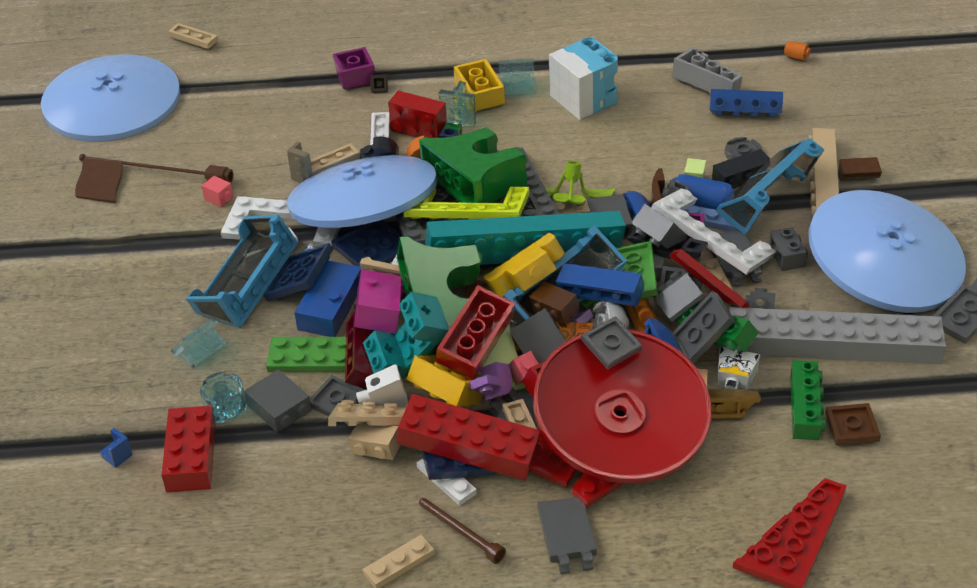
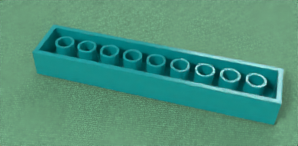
[425,211,626,265]

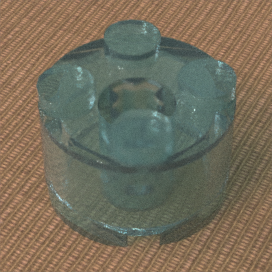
[199,372,246,423]

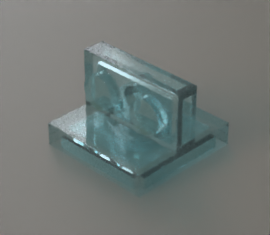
[498,58,535,95]
[438,81,476,127]
[171,317,226,369]

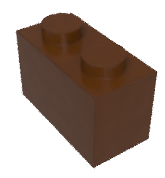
[529,281,580,325]

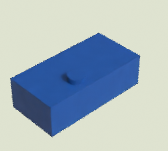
[294,260,361,337]

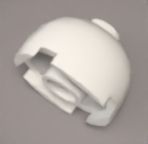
[591,301,629,329]

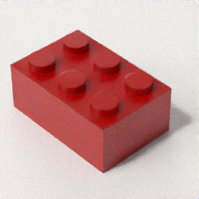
[388,90,447,138]

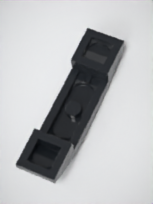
[628,228,708,259]

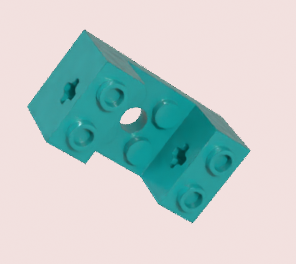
[363,292,450,379]

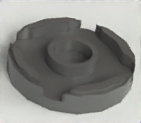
[725,137,762,160]

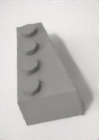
[672,46,742,93]

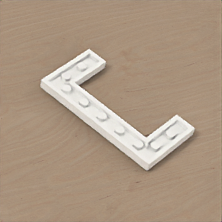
[651,188,776,275]
[221,196,340,247]

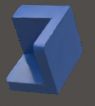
[100,428,133,468]

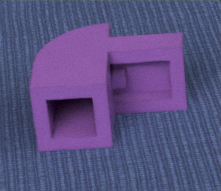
[470,361,512,401]

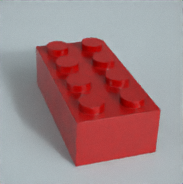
[436,285,515,380]
[161,405,216,493]

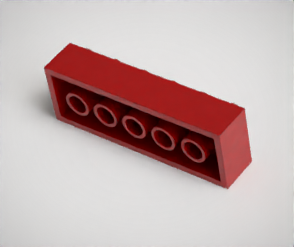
[397,394,541,481]

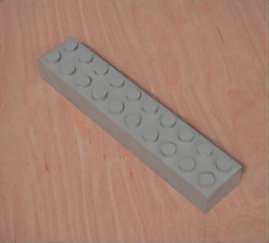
[729,307,946,364]

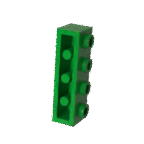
[677,304,759,353]
[790,360,826,440]

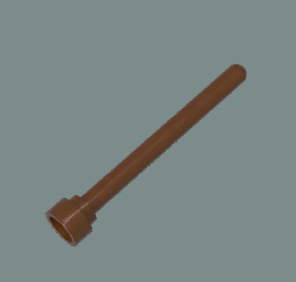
[419,498,506,564]

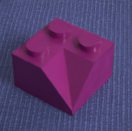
[332,47,375,89]

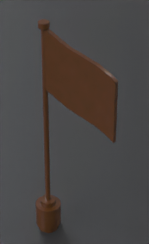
[75,154,234,203]

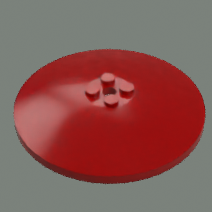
[533,330,711,483]

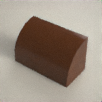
[838,157,882,180]

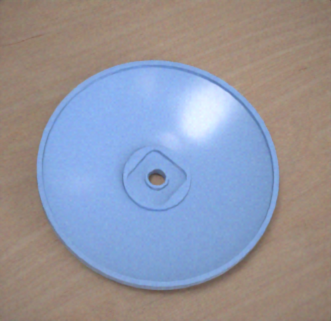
[41,54,180,141]
[287,155,437,228]
[808,190,966,313]

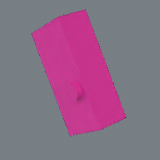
[354,269,401,333]

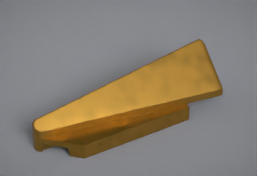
[708,389,761,419]

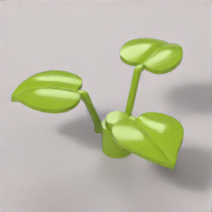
[545,161,616,205]

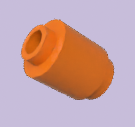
[784,41,811,61]

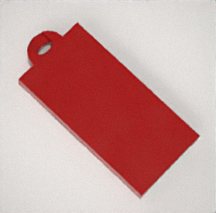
[669,249,750,308]

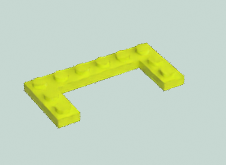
[403,187,530,220]

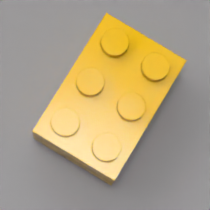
[454,59,505,112]
[406,355,483,407]

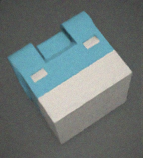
[549,37,618,120]

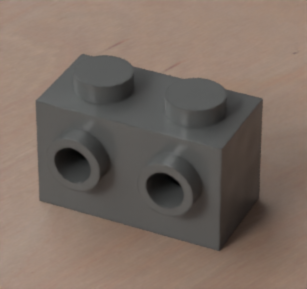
[769,227,808,271]

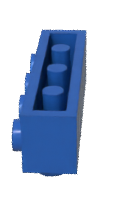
[709,89,783,117]
[556,263,645,306]

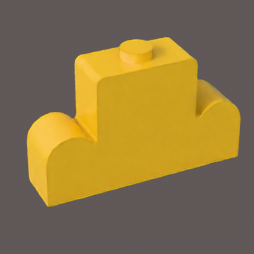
[483,233,565,297]

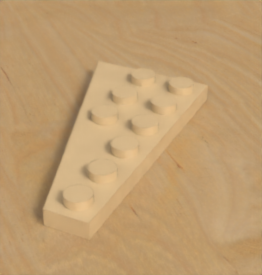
[328,400,407,426]

